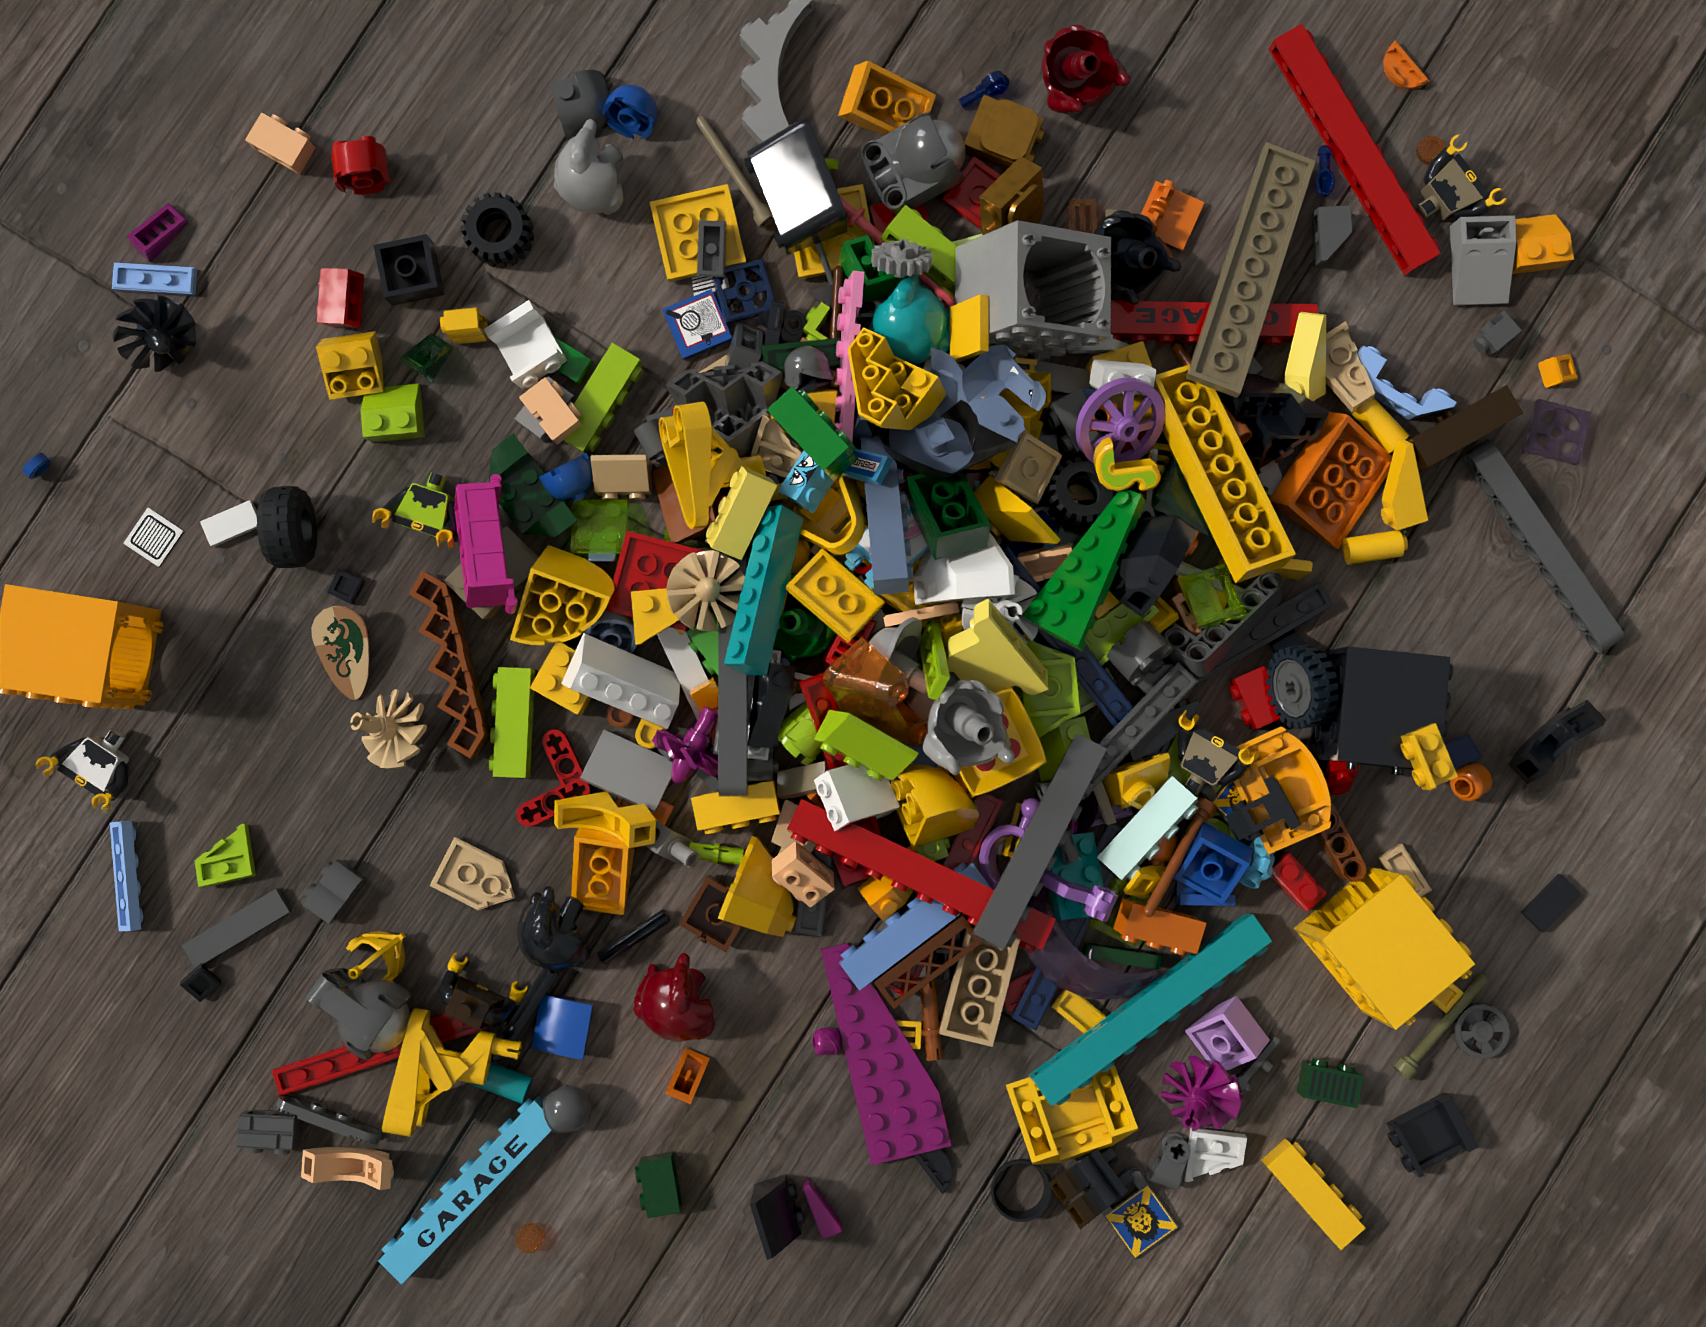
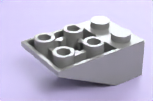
[1450,215,1516,306]

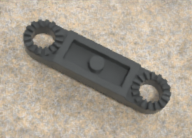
[275,1095,382,1145]

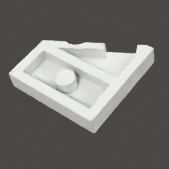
[1183,1127,1247,1182]

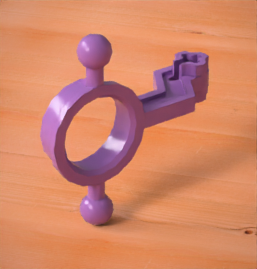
[979,798,1118,922]

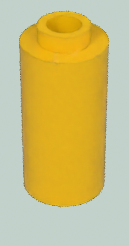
[1351,398,1410,453]
[1342,530,1408,565]

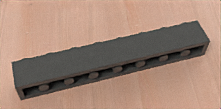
[971,733,1108,951]

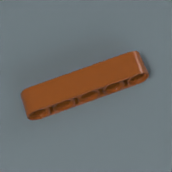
[1315,801,1367,882]

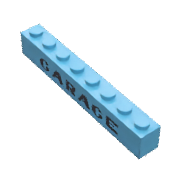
[378,1096,551,1285]

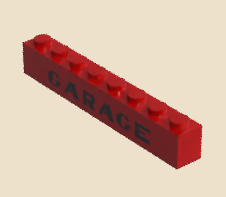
[1111,301,1318,346]

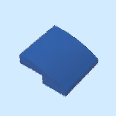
[531,994,594,1060]

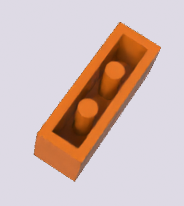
[1113,897,1206,956]

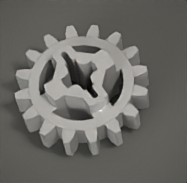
[871,239,932,278]

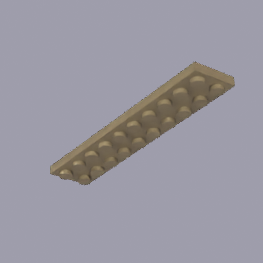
[1186,142,1316,398]

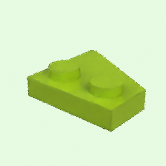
[194,824,256,888]

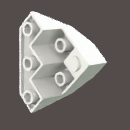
[913,533,1016,605]

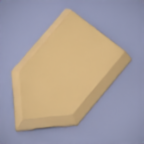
[430,837,515,910]

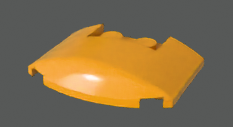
[1234,726,1331,854]

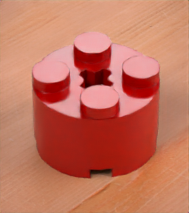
[331,136,391,195]

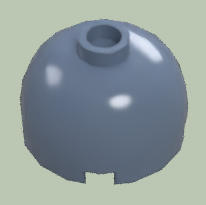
[582,610,637,654]

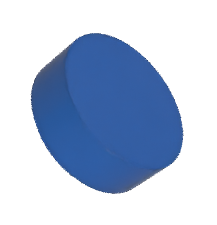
[22,453,51,479]

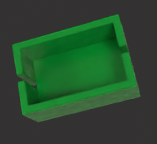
[767,386,858,482]

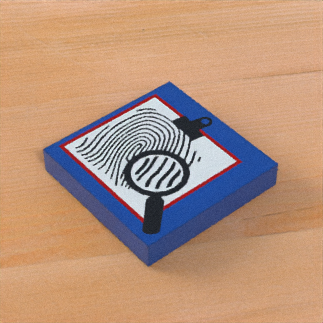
[662,289,732,360]

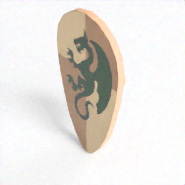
[311,606,369,700]

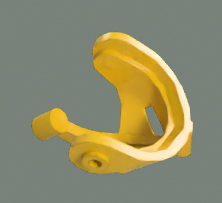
[346,931,406,982]

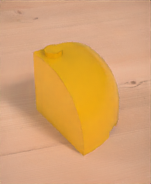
[510,545,614,645]
[889,764,979,849]

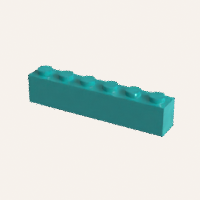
[724,505,804,675]

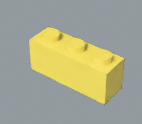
[706,465,777,560]

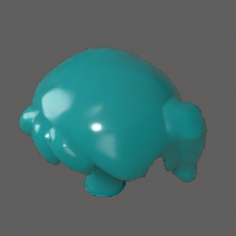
[868,274,950,366]

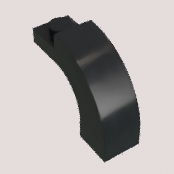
[1508,700,1606,784]

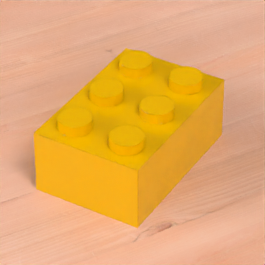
[691,780,781,834]

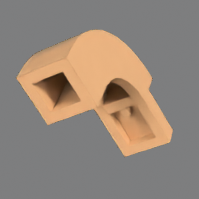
[301,1147,394,1190]

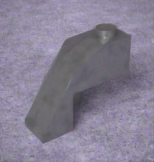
[666,362,782,458]

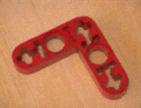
[516,729,592,827]

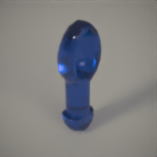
[1315,145,1335,197]

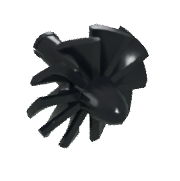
[112,295,196,372]

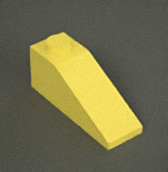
[1285,312,1326,401]

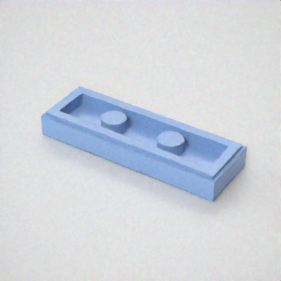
[112,262,198,296]

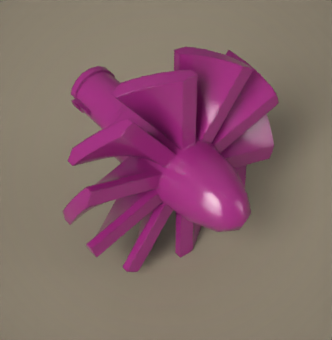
[652,706,718,784]
[1160,1056,1243,1131]

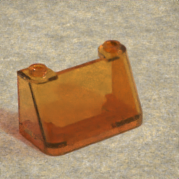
[823,637,928,746]

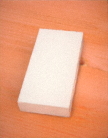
[200,500,257,547]

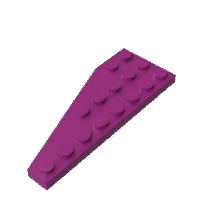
[821,943,951,1166]

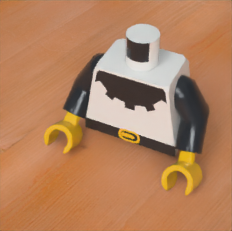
[36,729,129,813]

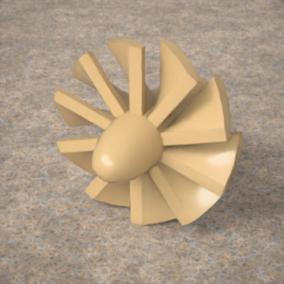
[666,550,745,632]
[350,689,427,769]

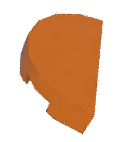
[1383,40,1429,90]

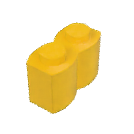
[440,307,489,344]

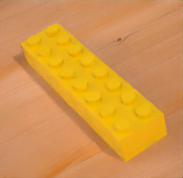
[1145,364,1296,583]

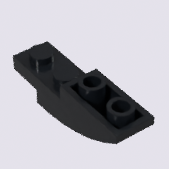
[1127,698,1200,762]

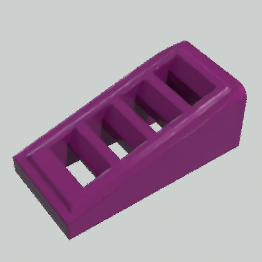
[127,203,188,262]
[803,1179,843,1239]

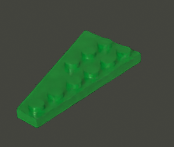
[1021,489,1146,652]

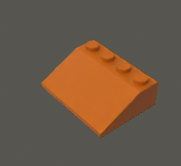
[1269,411,1392,550]

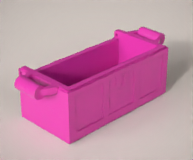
[454,474,518,614]

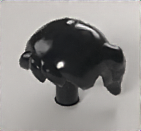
[1093,210,1182,305]
[517,886,591,971]

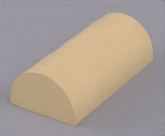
[939,925,1020,1047]

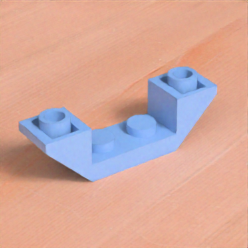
[1357,346,1457,420]

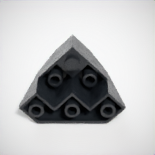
[1109,514,1197,617]

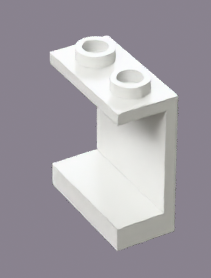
[484,300,568,390]
[814,765,900,831]

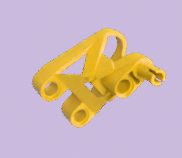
[659,402,787,529]
[779,476,872,566]
[382,1008,522,1137]

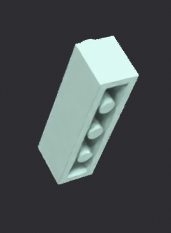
[1097,776,1199,882]

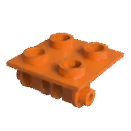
[1141,180,1205,251]

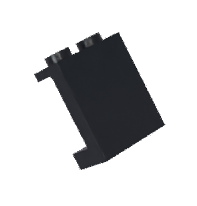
[1386,1093,1478,1178]

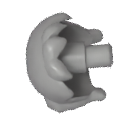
[554,119,623,215]
[923,680,1014,775]

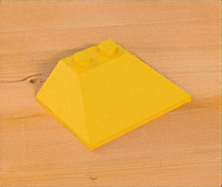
[1006,1065,1138,1165]

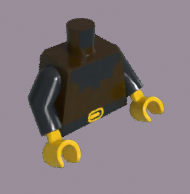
[438,952,528,1029]

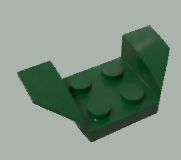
[489,433,578,537]

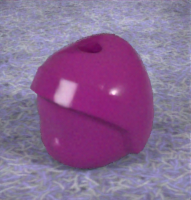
[812,1027,841,1056]

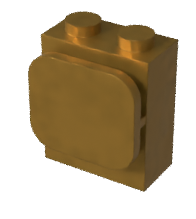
[964,95,1046,170]
[979,156,1044,235]

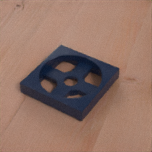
[711,258,775,325]

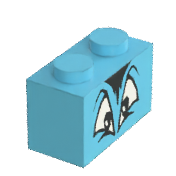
[778,450,833,513]

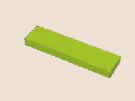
[919,619,950,701]

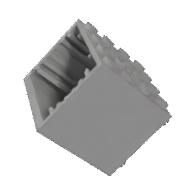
[955,220,1111,361]

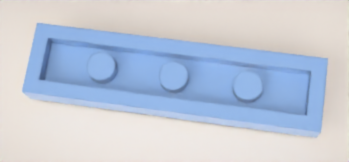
[110,820,143,931]

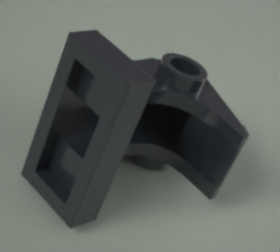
[1226,775,1302,841]

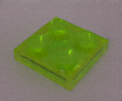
[570,500,629,553]

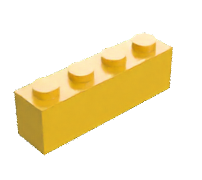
[1261,1139,1365,1250]

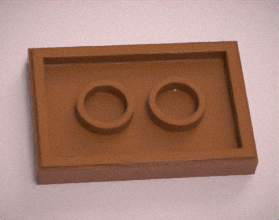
[651,463,718,544]

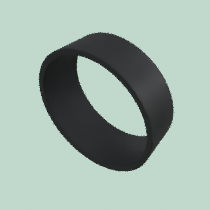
[991,1159,1051,1222]

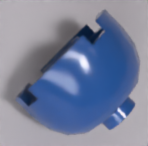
[602,85,658,139]
[539,453,594,502]

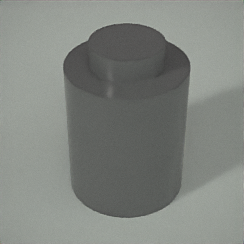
[634,419,666,463]

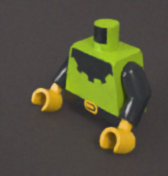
[372,472,457,549]

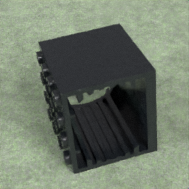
[1309,646,1453,776]

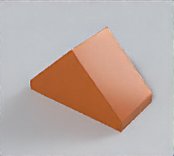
[665,1048,710,1104]

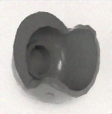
[784,346,835,389]
[543,1084,592,1134]

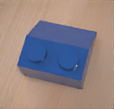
[1174,822,1253,905]

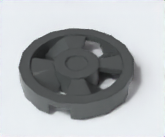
[1453,1003,1510,1059]

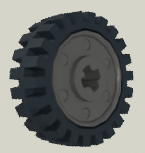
[1266,644,1339,729]

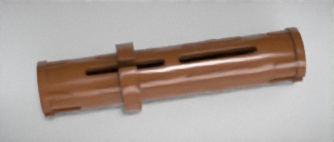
[918,977,944,1061]

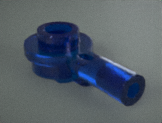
[958,71,1009,109]

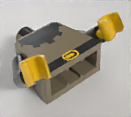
[1417,134,1508,221]
[1178,710,1260,795]

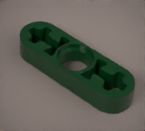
[1082,943,1162,969]

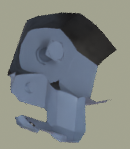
[872,345,1046,478]

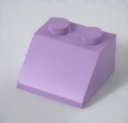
[1185,996,1270,1071]

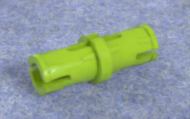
[689,842,745,865]

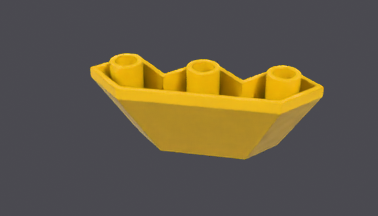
[848,327,947,430]

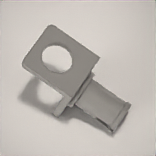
[645,819,699,868]

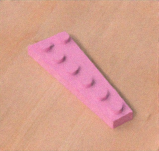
[834,271,864,443]

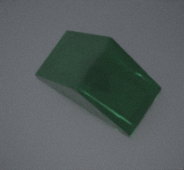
[400,333,453,383]

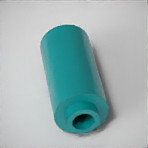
[471,1062,533,1104]

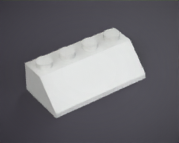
[561,633,680,729]

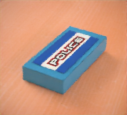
[841,449,893,486]

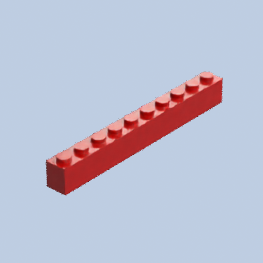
[1268,24,1441,276]
[787,799,1056,953]

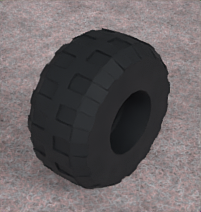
[256,486,317,568]

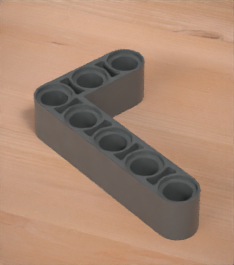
[1161,572,1283,677]

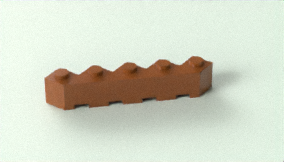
[409,571,490,758]

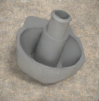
[857,617,928,700]

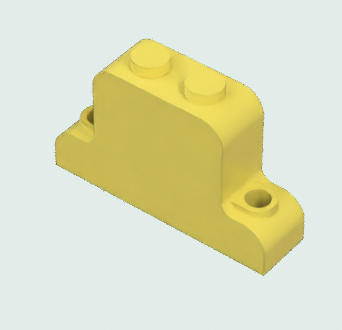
[946,598,1048,695]

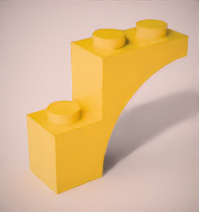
[554,792,656,848]

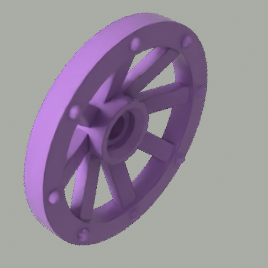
[1076,378,1165,463]

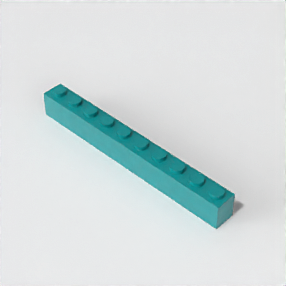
[1029,913,1272,1106]

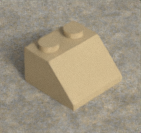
[591,455,652,500]

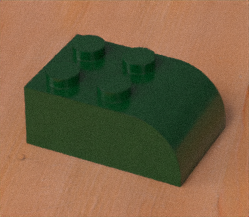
[907,471,991,560]

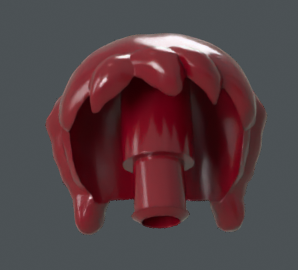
[1041,25,1131,114]
[633,953,715,1042]

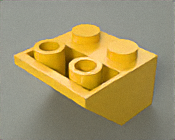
[316,331,384,400]

